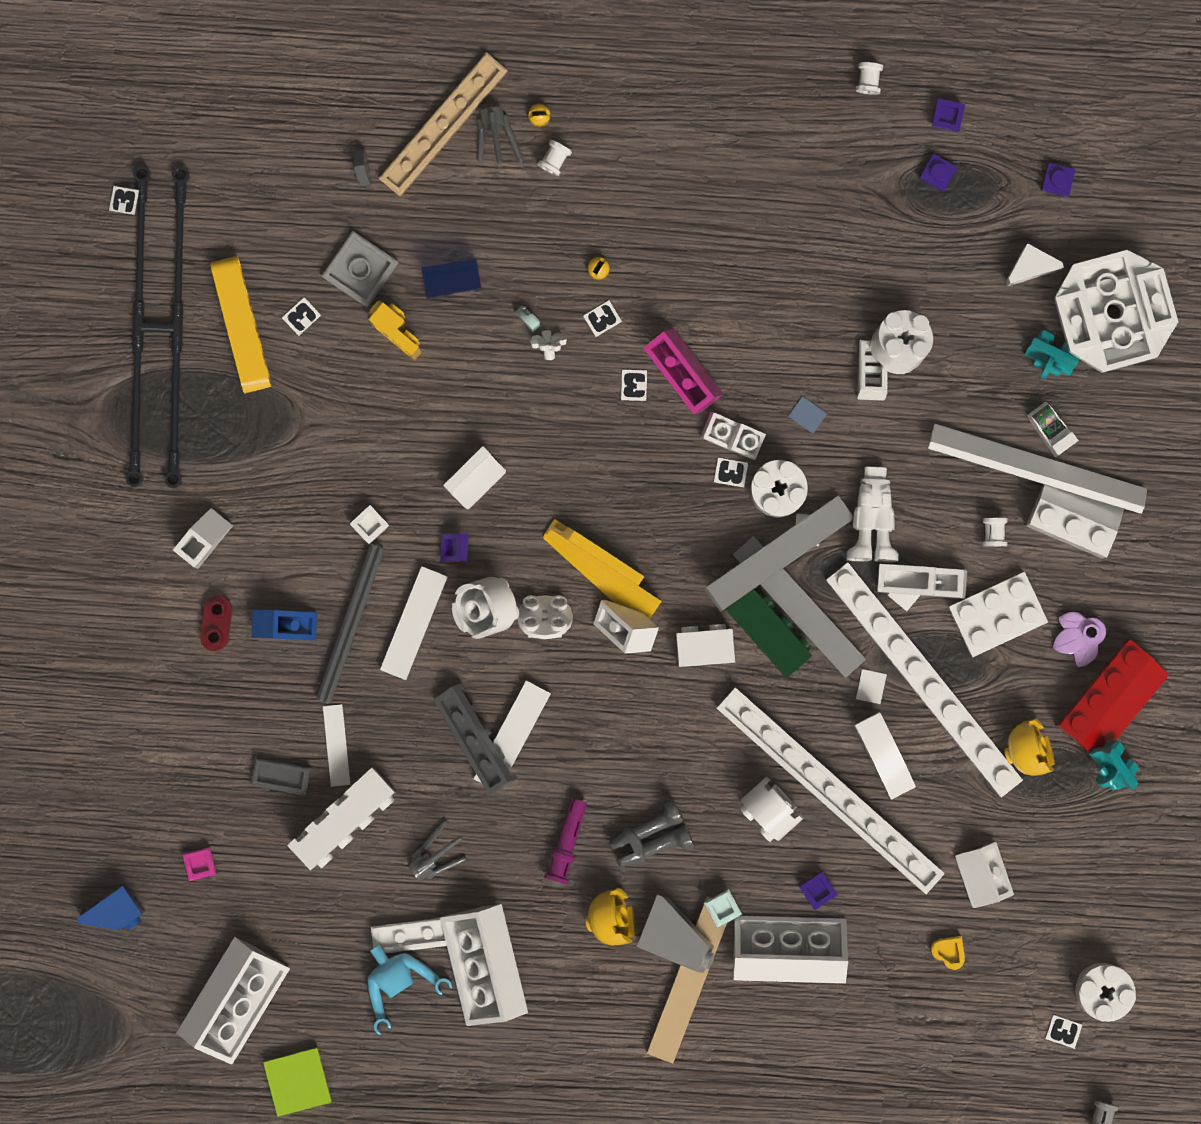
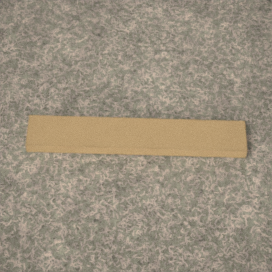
[379,52,508,197]
[647,896,727,1064]

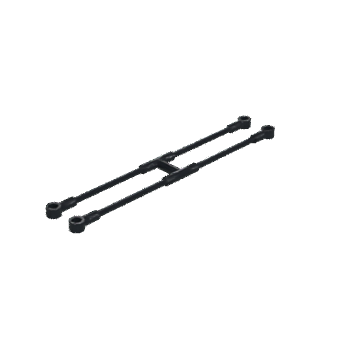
[126,166,190,488]

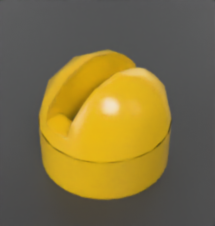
[528,103,550,127]
[588,257,610,280]

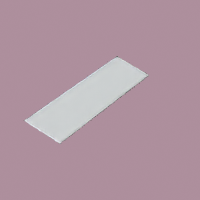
[323,704,350,787]

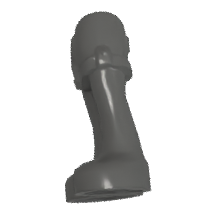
[609,799,695,867]

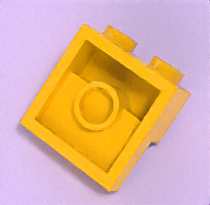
[368,300,421,361]

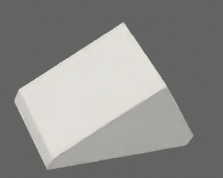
[1006,243,1064,286]

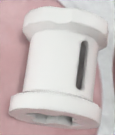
[856,62,883,94]
[537,140,572,177]
[982,518,1008,547]

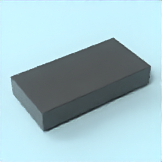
[251,758,311,796]

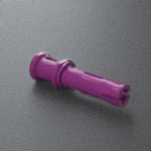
[544,798,588,885]

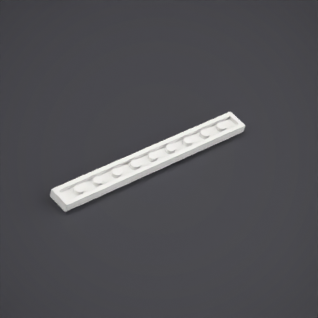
[826,563,1023,798]
[717,688,945,894]

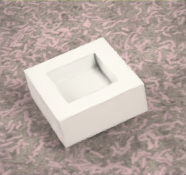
[350,505,389,545]

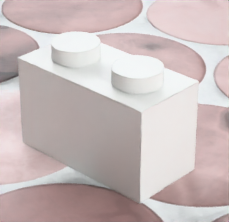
[676,624,735,667]

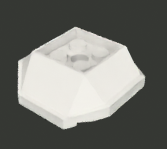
[1054,250,1178,373]

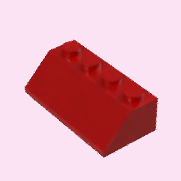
[1055,639,1169,753]

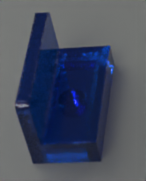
[421,259,482,299]

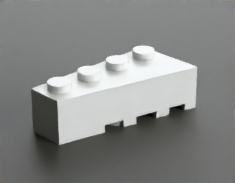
[287,767,396,870]

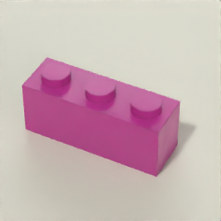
[643,328,724,414]

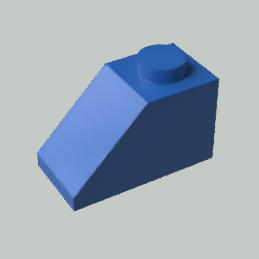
[251,610,317,640]
[77,885,145,931]

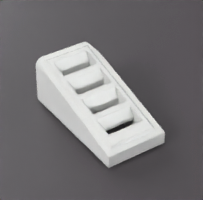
[857,340,887,400]

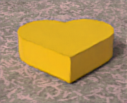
[930,935,965,970]

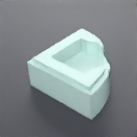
[515,306,540,332]

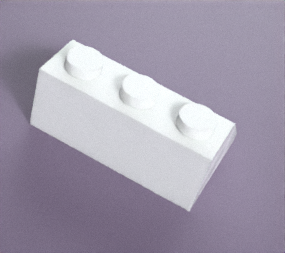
[1026,484,1124,559]

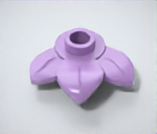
[1053,612,1106,667]

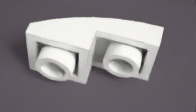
[700,412,766,460]

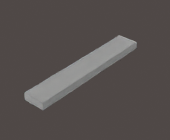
[705,495,854,612]
[733,536,866,678]

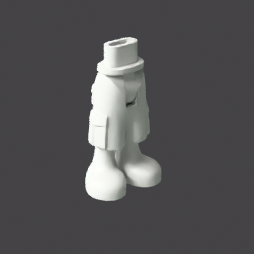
[846,467,899,563]

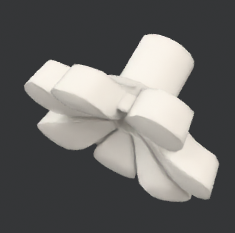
[530,330,567,360]

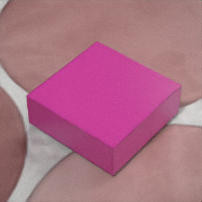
[182,847,217,881]

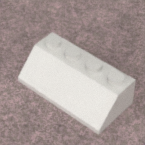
[440,904,528,1026]
[733,916,848,983]
[176,937,290,1064]

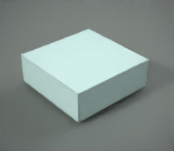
[704,889,742,927]

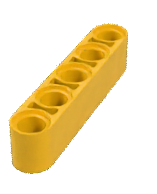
[210,256,272,394]

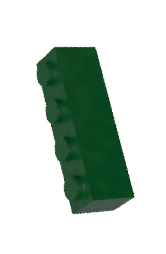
[725,589,812,678]

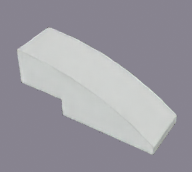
[878,564,967,599]
[854,712,916,799]

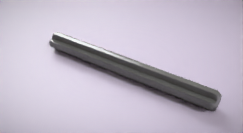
[317,544,384,704]

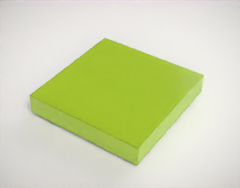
[263,1047,332,1117]

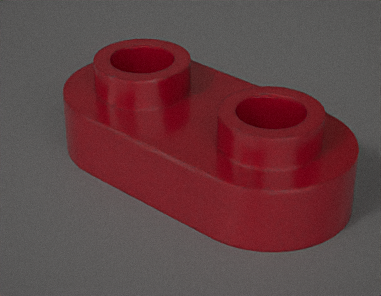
[200,596,233,652]

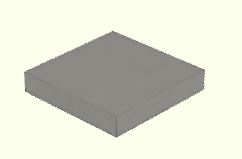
[321,231,399,308]

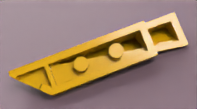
[543,519,662,619]

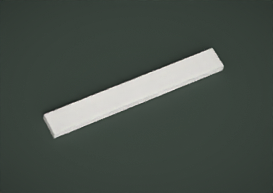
[928,424,1147,514]

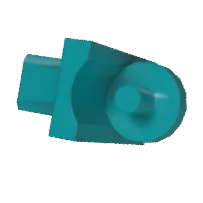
[1024,330,1079,379]
[1089,740,1139,790]

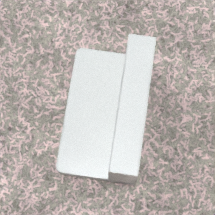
[443,446,506,510]
[955,842,1014,908]

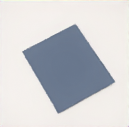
[788,396,827,434]

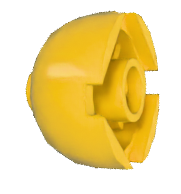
[1004,718,1055,776]
[585,888,636,946]

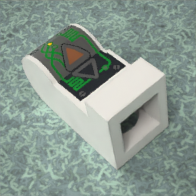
[1027,402,1079,457]

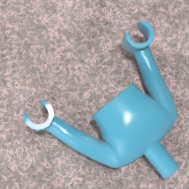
[367,945,452,1035]

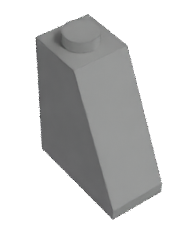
[637,894,715,973]

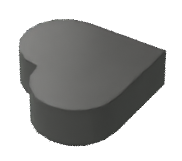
[353,149,372,187]

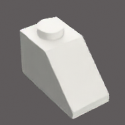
[593,600,659,654]

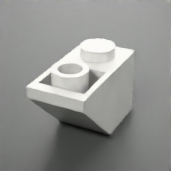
[173,508,233,569]

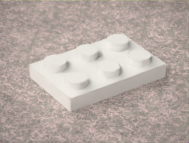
[948,572,1048,658]

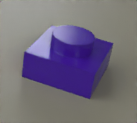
[931,98,965,133]
[919,154,957,192]
[1041,163,1076,197]
[440,533,468,562]
[799,871,838,910]

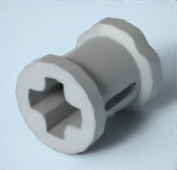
[1089,1100,1119,1124]

